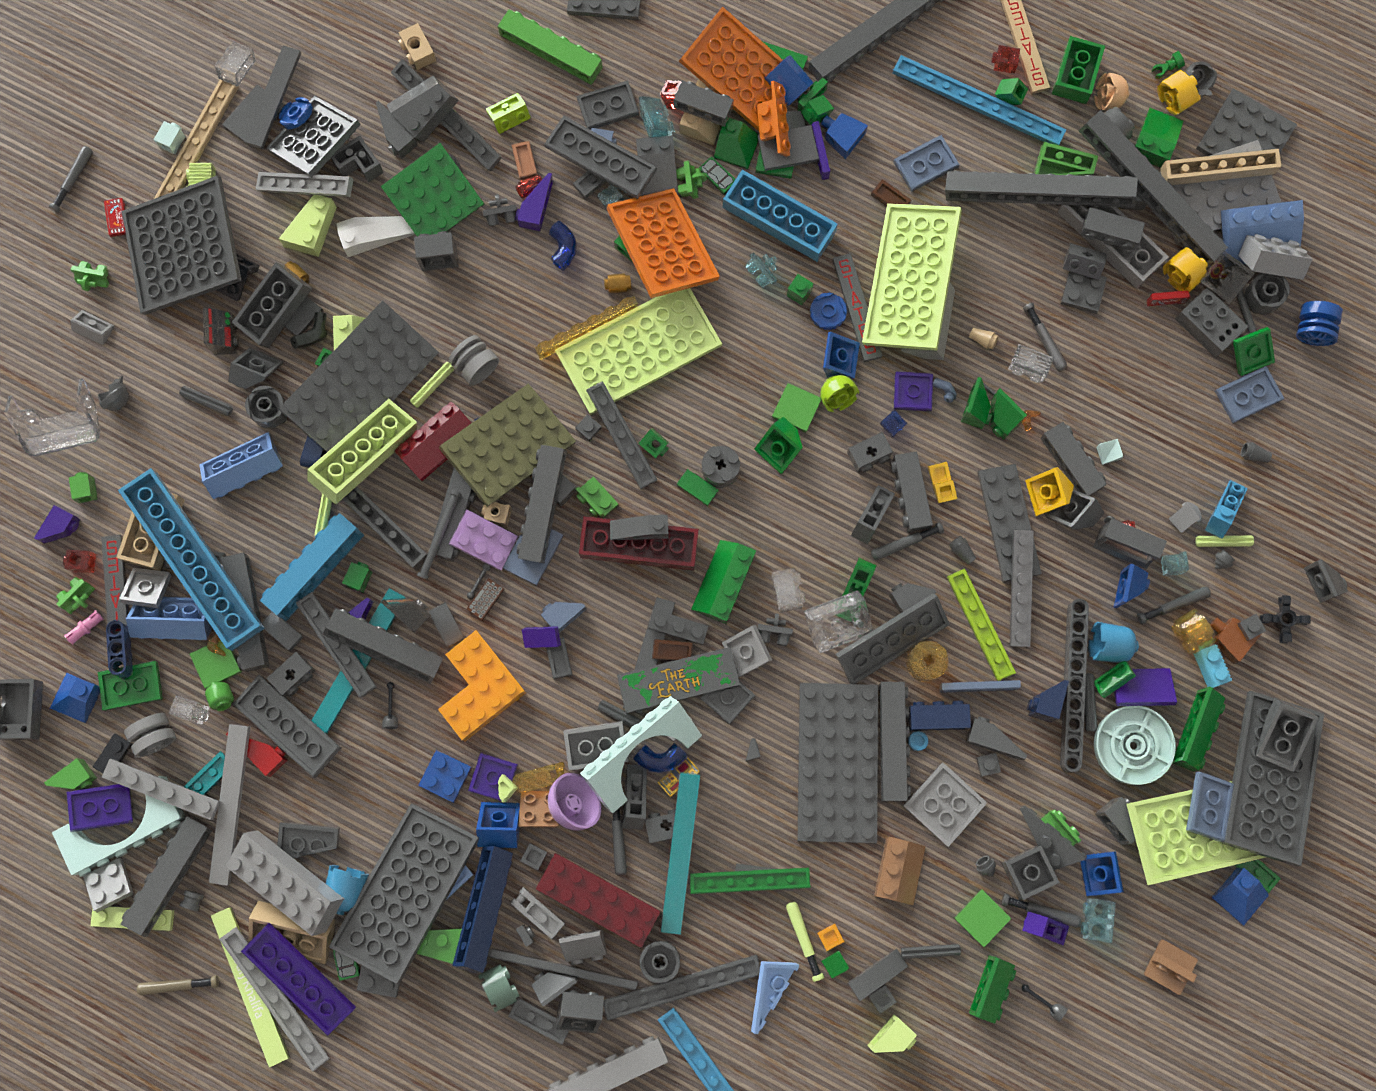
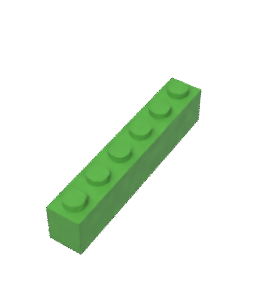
[498,9,603,85]

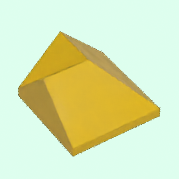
[1025,467,1074,516]

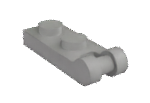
[510,887,565,939]

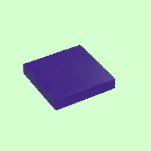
[893,372,933,412]
[468,753,518,801]

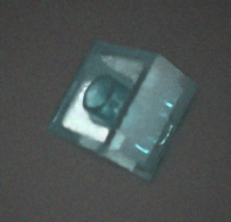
[639,96,674,138]

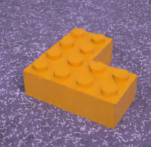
[438,630,526,742]

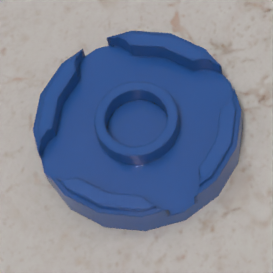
[279,97,313,129]
[810,293,847,330]

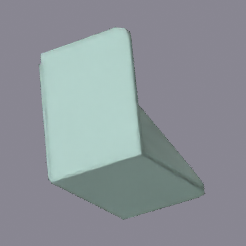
[1096,439,1123,465]

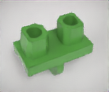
[676,161,707,199]
[71,261,109,291]
[56,577,95,614]

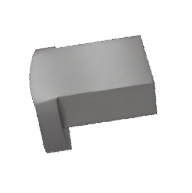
[1169,502,1201,533]

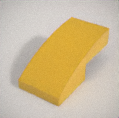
[928,462,957,503]

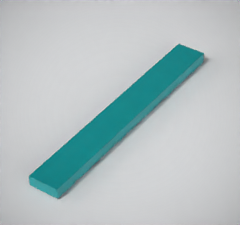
[311,588,407,733]
[661,772,700,935]

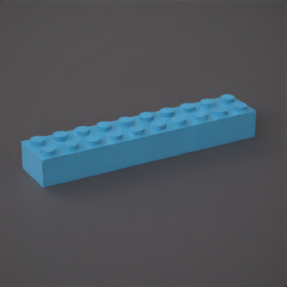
[118,468,265,651]

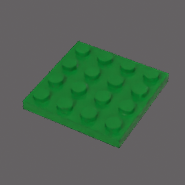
[381,143,485,236]

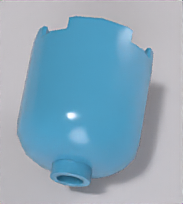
[1088,622,1139,663]
[325,865,369,915]

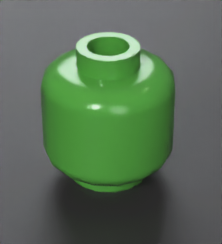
[205,681,234,711]

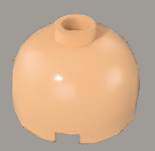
[1094,73,1129,111]

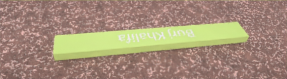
[211,907,290,1067]

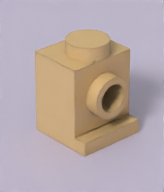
[481,502,512,527]

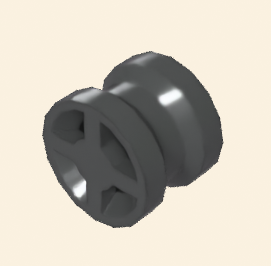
[179,890,204,911]

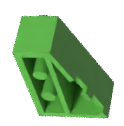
[1034,142,1098,176]
[417,928,462,964]

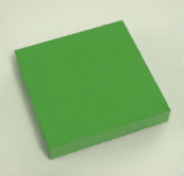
[772,383,821,433]
[190,639,242,689]
[954,889,1011,947]

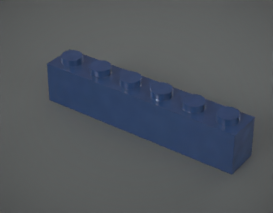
[452,846,513,973]

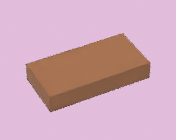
[512,141,538,180]

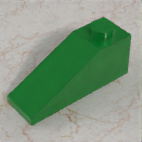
[834,558,877,622]

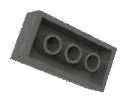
[232,262,313,347]

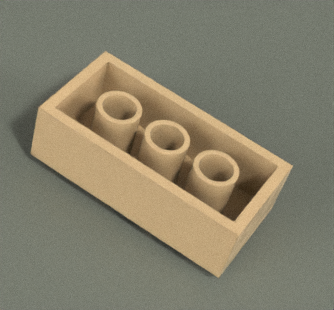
[116,493,185,571]

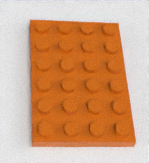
[679,7,786,131]
[607,188,720,298]

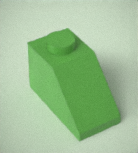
[44,758,97,790]

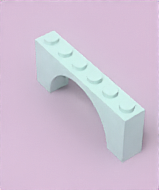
[580,696,702,813]
[52,776,186,877]

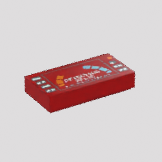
[104,198,126,237]
[1147,290,1190,306]

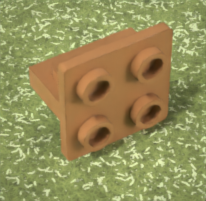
[1144,940,1198,995]

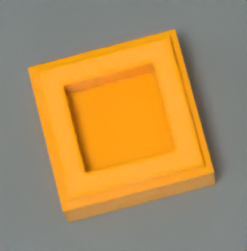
[817,923,844,951]

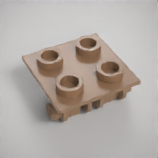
[518,791,559,828]

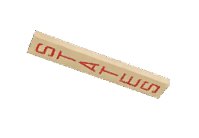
[1001,0,1050,94]

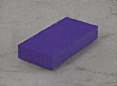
[522,626,561,648]

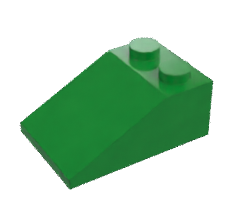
[1134,108,1184,168]

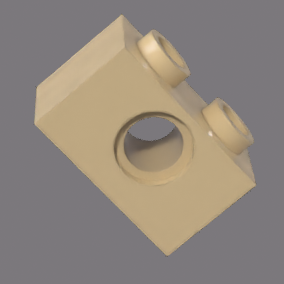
[398,23,436,70]

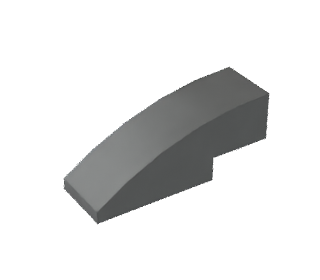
[847,949,908,1001]

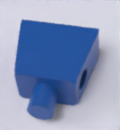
[821,113,868,159]

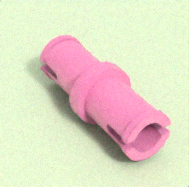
[64,610,104,645]

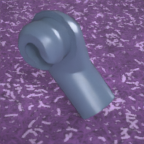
[933,378,957,403]

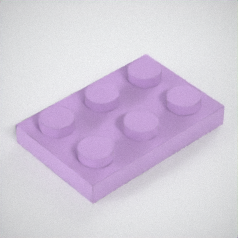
[449,510,518,571]

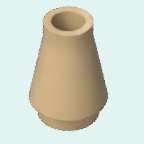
[969,328,999,350]

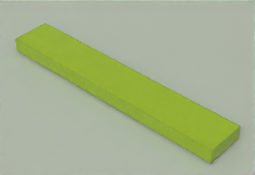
[947,569,1016,681]

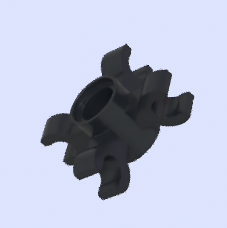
[1259,595,1311,644]

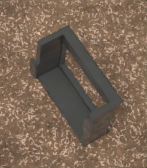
[1093,516,1167,569]

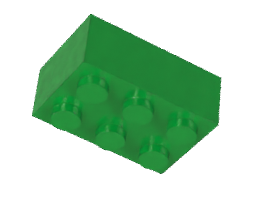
[1052,36,1105,104]

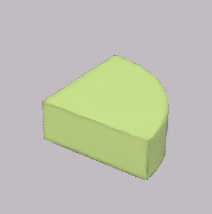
[498,774,518,803]

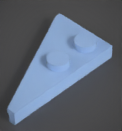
[751,961,799,1034]

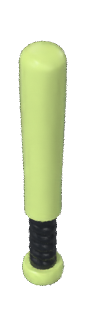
[786,902,824,982]

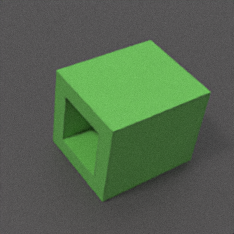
[69,472,98,503]

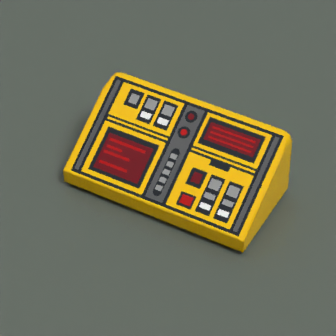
[658,757,700,798]

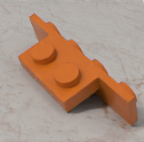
[757,81,791,157]

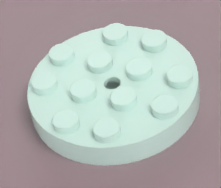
[1094,706,1176,785]

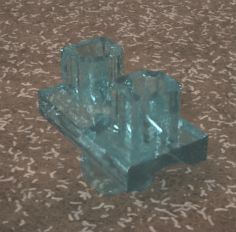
[745,252,778,287]

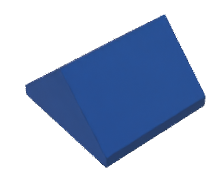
[765,55,814,106]
[823,332,860,379]
[1080,851,1123,896]

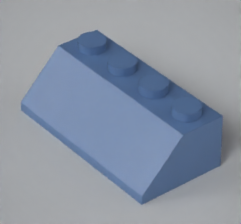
[200,432,283,499]
[126,597,212,640]

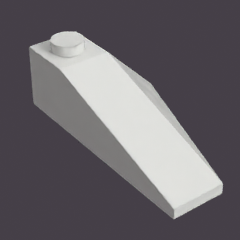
[336,216,415,257]

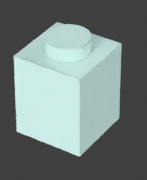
[154,121,186,154]

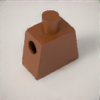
[1210,617,1262,664]

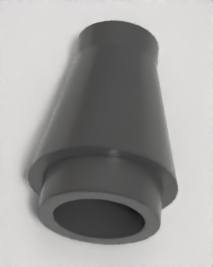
[1241,442,1272,463]
[949,535,977,565]

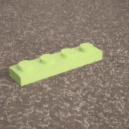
[90,906,174,931]

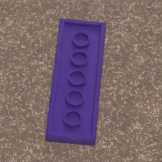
[241,923,356,1036]

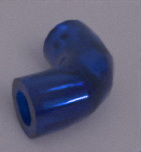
[549,220,577,271]
[633,743,688,773]

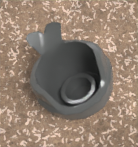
[1185,62,1217,97]
[98,376,129,411]

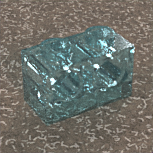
[1081,898,1116,943]

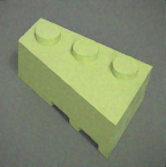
[279,195,337,257]

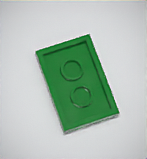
[98,661,163,711]

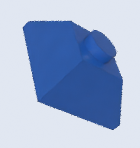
[1114,564,1150,608]
[50,673,100,723]
[1212,868,1269,925]

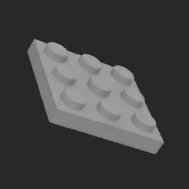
[903,762,987,847]

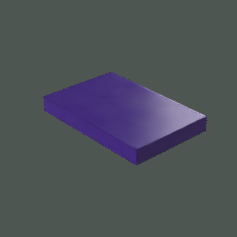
[1114,668,1177,706]
[67,784,133,832]

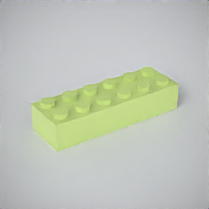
[307,399,417,504]

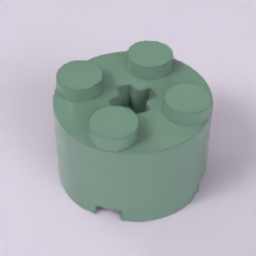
[478,964,519,1013]

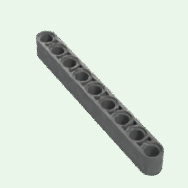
[1060,599,1089,773]

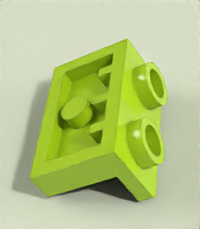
[486,93,531,134]

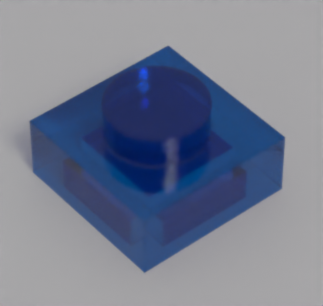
[880,410,907,437]

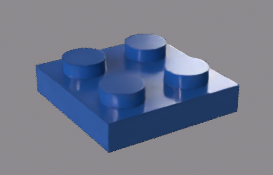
[418,750,472,803]

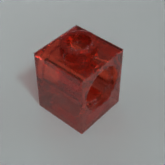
[991,45,1020,74]
[660,80,681,110]
[63,550,96,573]

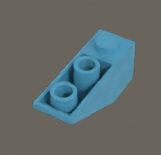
[1205,480,1248,539]

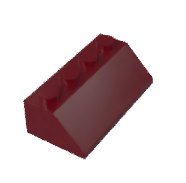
[394,402,472,481]

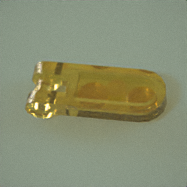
[512,762,565,793]

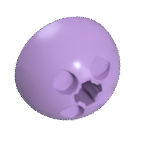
[548,773,601,830]

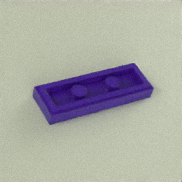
[812,121,830,180]

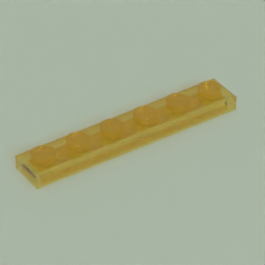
[535,296,638,360]

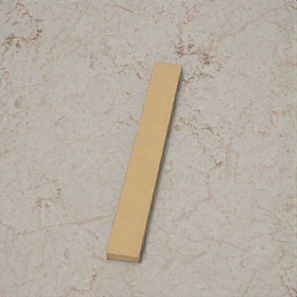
[154,77,239,199]

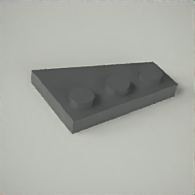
[277,822,340,858]

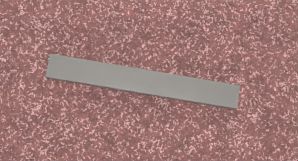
[209,724,251,886]
[219,927,330,1072]

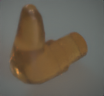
[1022,410,1041,431]
[207,633,225,656]

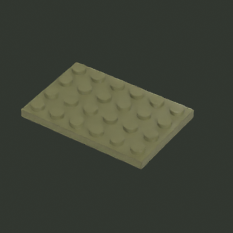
[439,383,576,507]

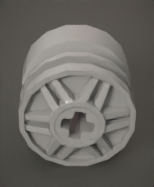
[448,335,500,386]

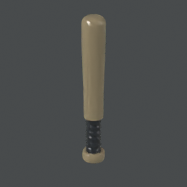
[136,975,219,995]

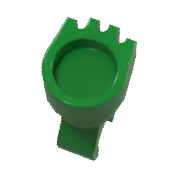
[1152,51,1185,79]

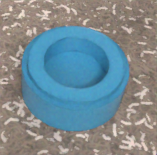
[908,731,928,751]

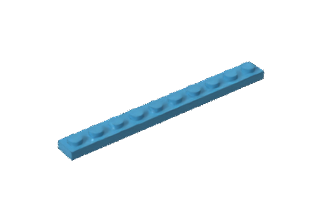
[893,55,1066,145]

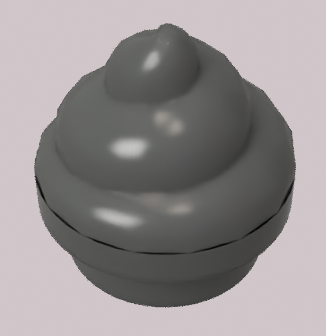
[1215,549,1235,569]
[976,856,996,877]

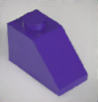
[34,505,80,544]
[1022,911,1069,946]

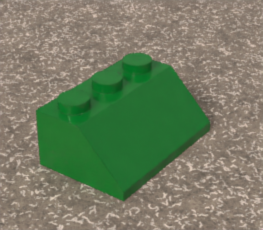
[969,955,1016,1024]

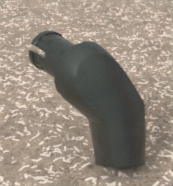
[290,312,327,349]

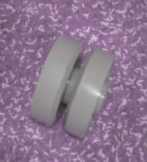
[124,713,176,758]

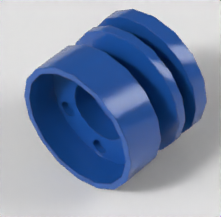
[1296,301,1343,346]

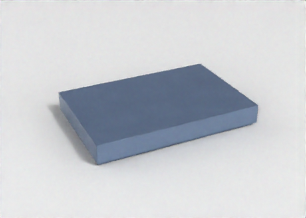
[893,135,960,192]
[1215,366,1285,423]
[503,529,564,586]
[1186,772,1234,842]

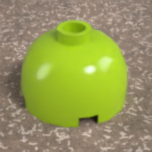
[820,375,860,412]

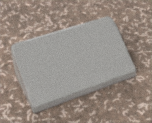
[70,310,114,345]

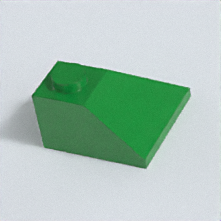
[714,118,758,169]
[961,377,992,429]
[990,388,1027,440]
[754,417,803,474]

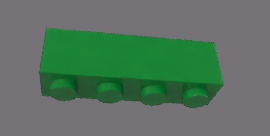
[691,540,756,625]
[1172,687,1226,772]

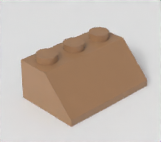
[874,837,926,905]

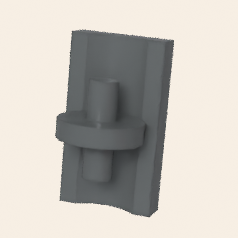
[483,194,517,226]
[758,613,793,646]

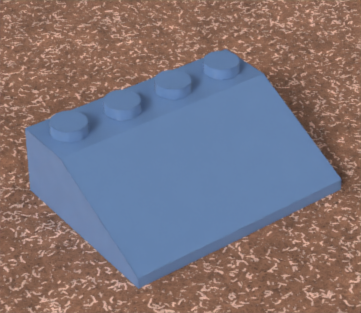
[1221,200,1304,267]

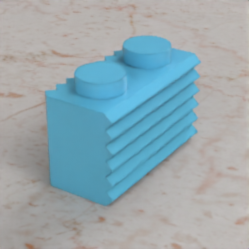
[1193,644,1232,688]

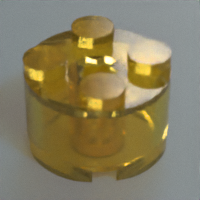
[1171,608,1217,654]
[906,641,948,682]

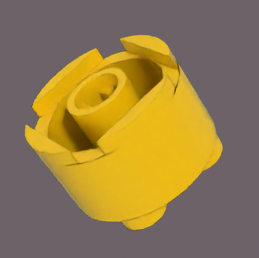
[1157,70,1201,115]
[1163,247,1208,292]

